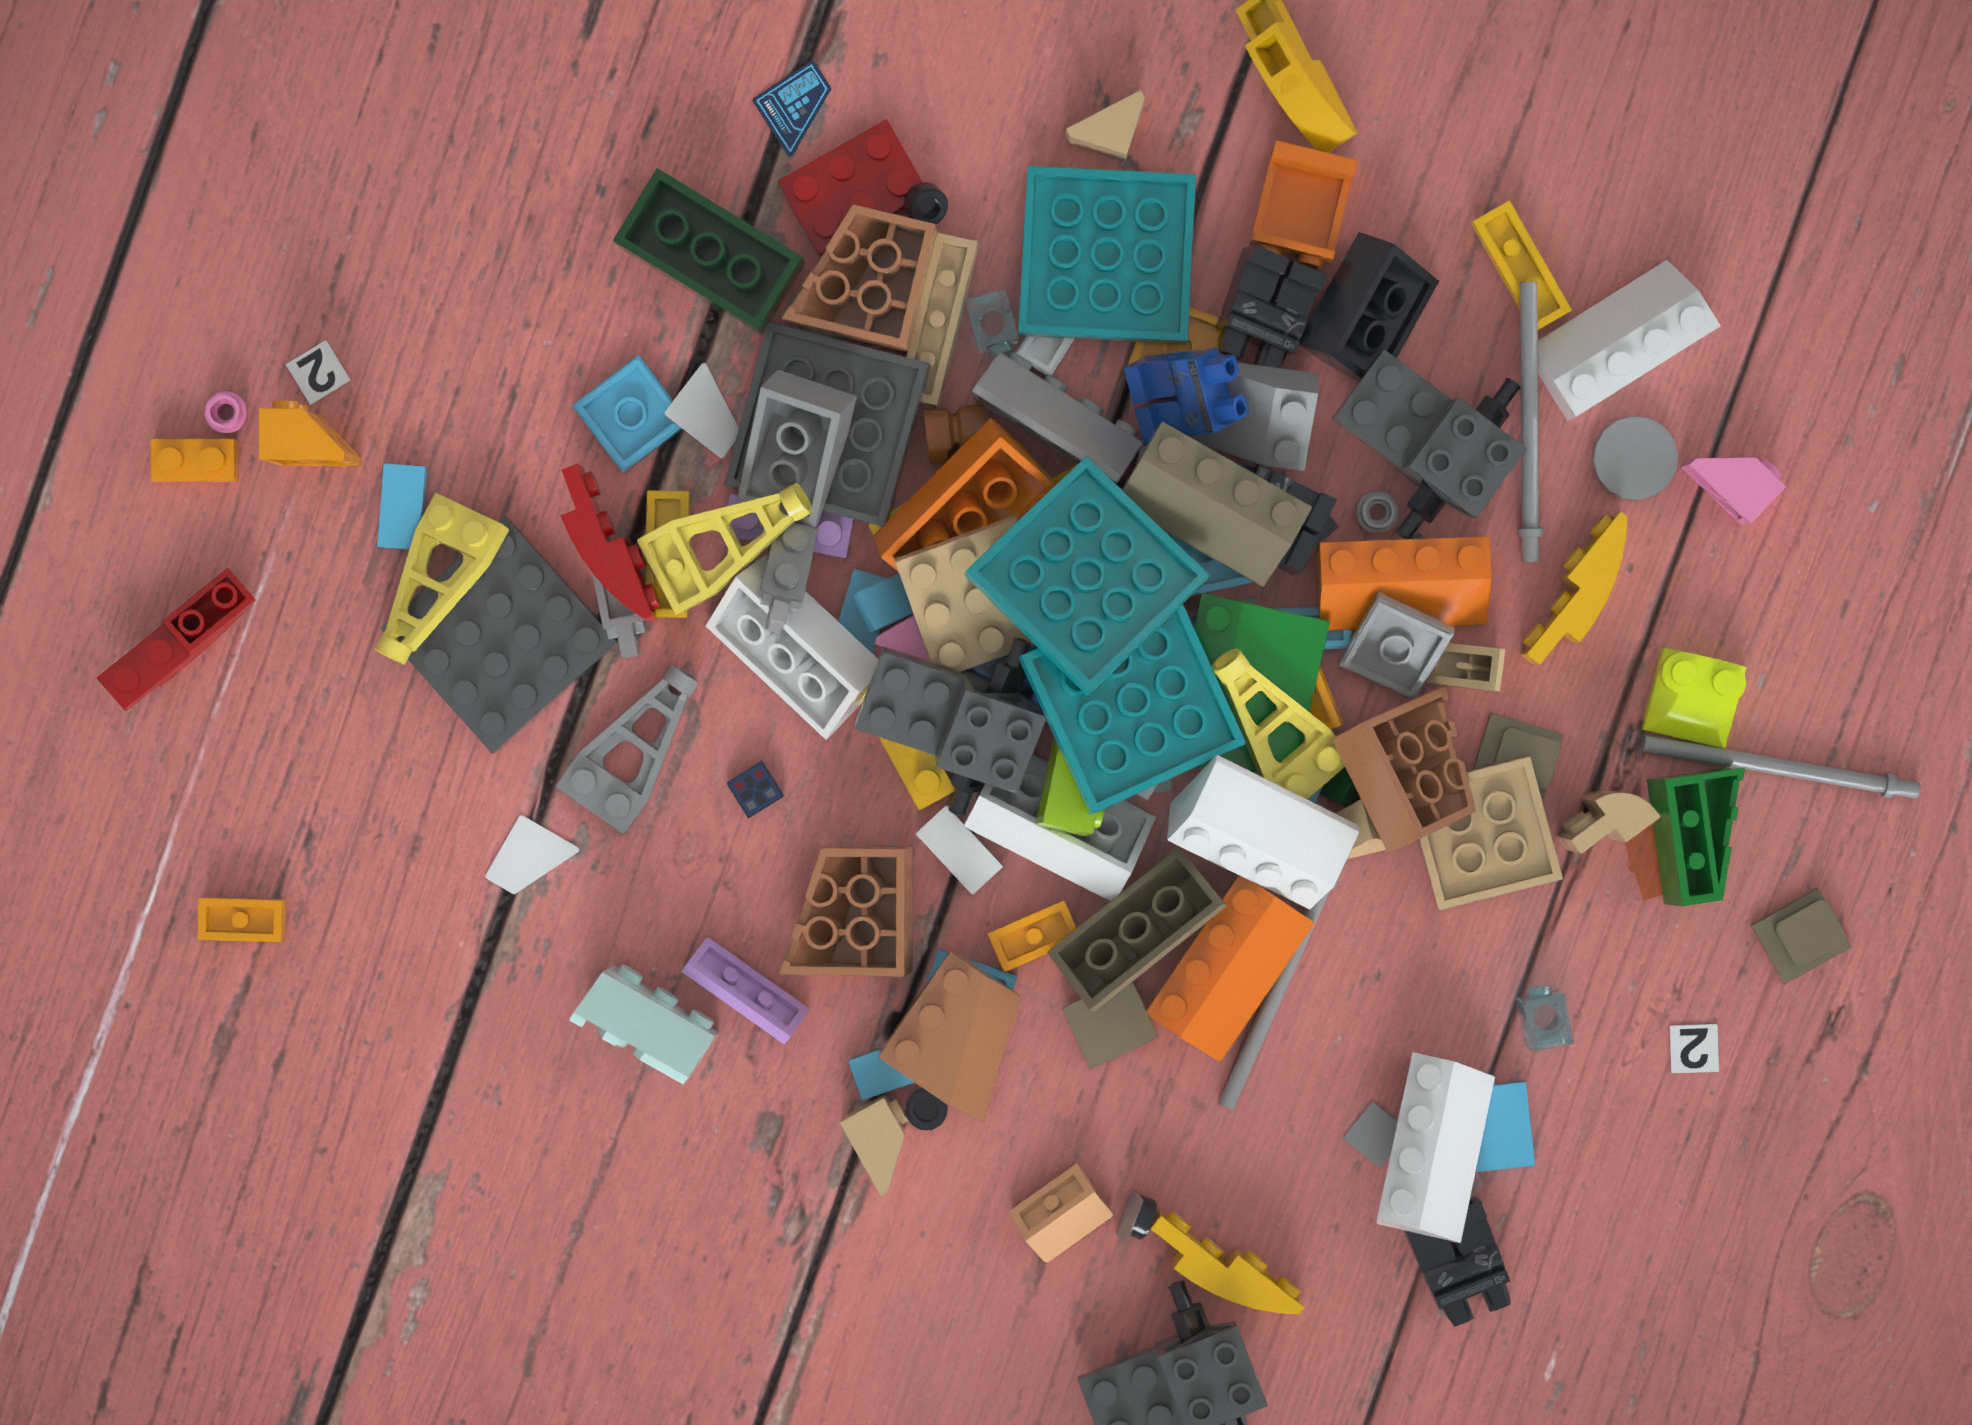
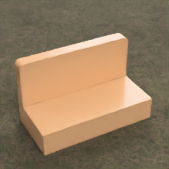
[1009,1163,1113,1263]

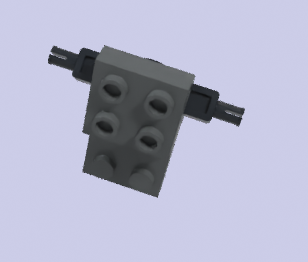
[1332,349,1527,539]
[855,637,1046,816]
[1077,1280,1268,1425]

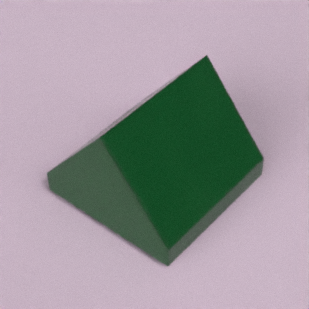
[1319,767,1361,808]

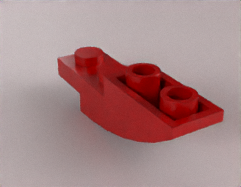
[560,464,661,622]
[97,568,256,712]

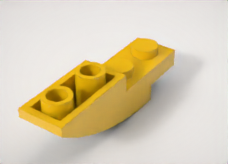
[1236,0,1357,153]
[1520,511,1628,665]
[1150,1209,1305,1314]

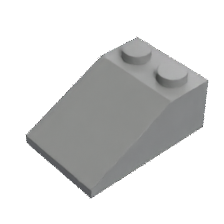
[1189,362,1318,471]
[737,370,857,527]

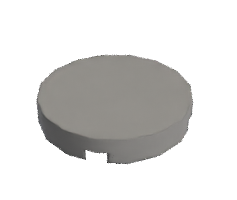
[1591,416,1678,501]

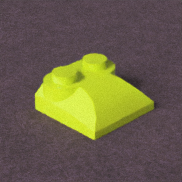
[1641,648,1746,749]

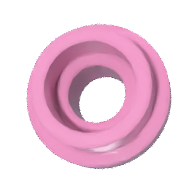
[205,391,248,434]

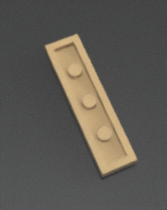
[906,232,980,407]

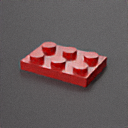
[777,119,923,256]

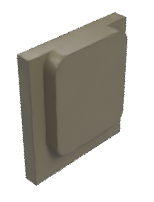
[1473,713,1564,799]
[1751,888,1851,984]
[1062,981,1158,1069]

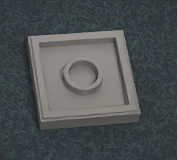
[1339,592,1454,700]

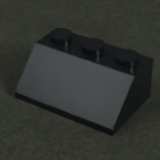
[1299,232,1439,381]

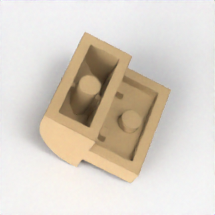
[1556,790,1660,854]

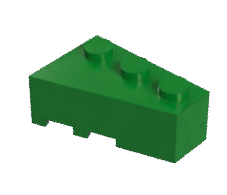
[1647,767,1745,906]

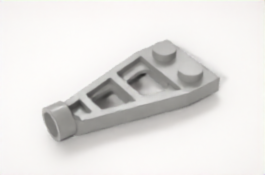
[556,664,700,834]

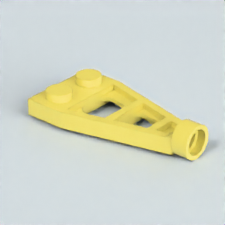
[637,483,812,615]
[374,493,509,665]
[1212,648,1345,799]

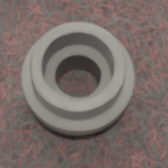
[1356,491,1399,534]

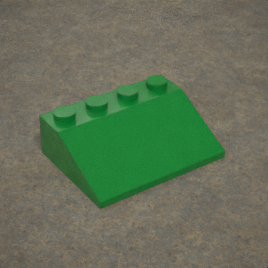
[1194,593,1330,775]

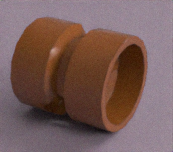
[924,404,985,465]

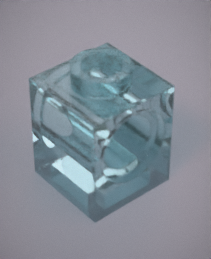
[965,289,1019,357]
[1516,985,1574,1052]

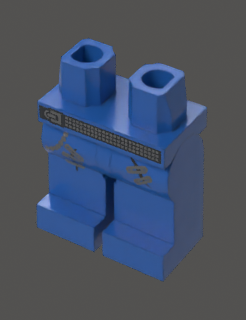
[1123,347,1249,445]

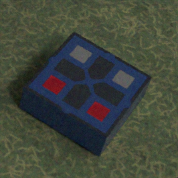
[726,761,785,818]

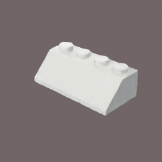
[1538,260,1721,421]
[706,554,879,740]
[964,754,1156,901]
[1167,755,1360,909]
[1377,1052,1495,1243]

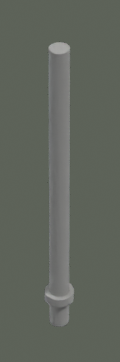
[1517,282,1543,562]
[1641,735,1921,799]
[1218,881,1339,1110]

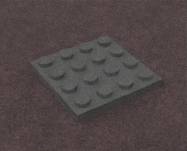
[724,322,931,527]
[380,517,618,754]

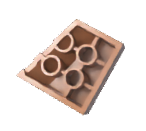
[782,204,938,354]
[1332,686,1476,854]
[779,845,913,977]
[878,948,1020,1123]

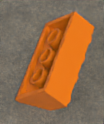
[873,417,1056,571]
[1314,536,1492,631]
[1145,875,1315,1062]

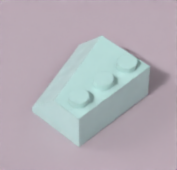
[569,964,719,1084]

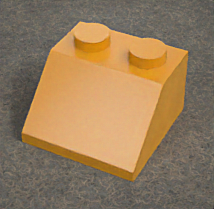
[259,400,362,466]

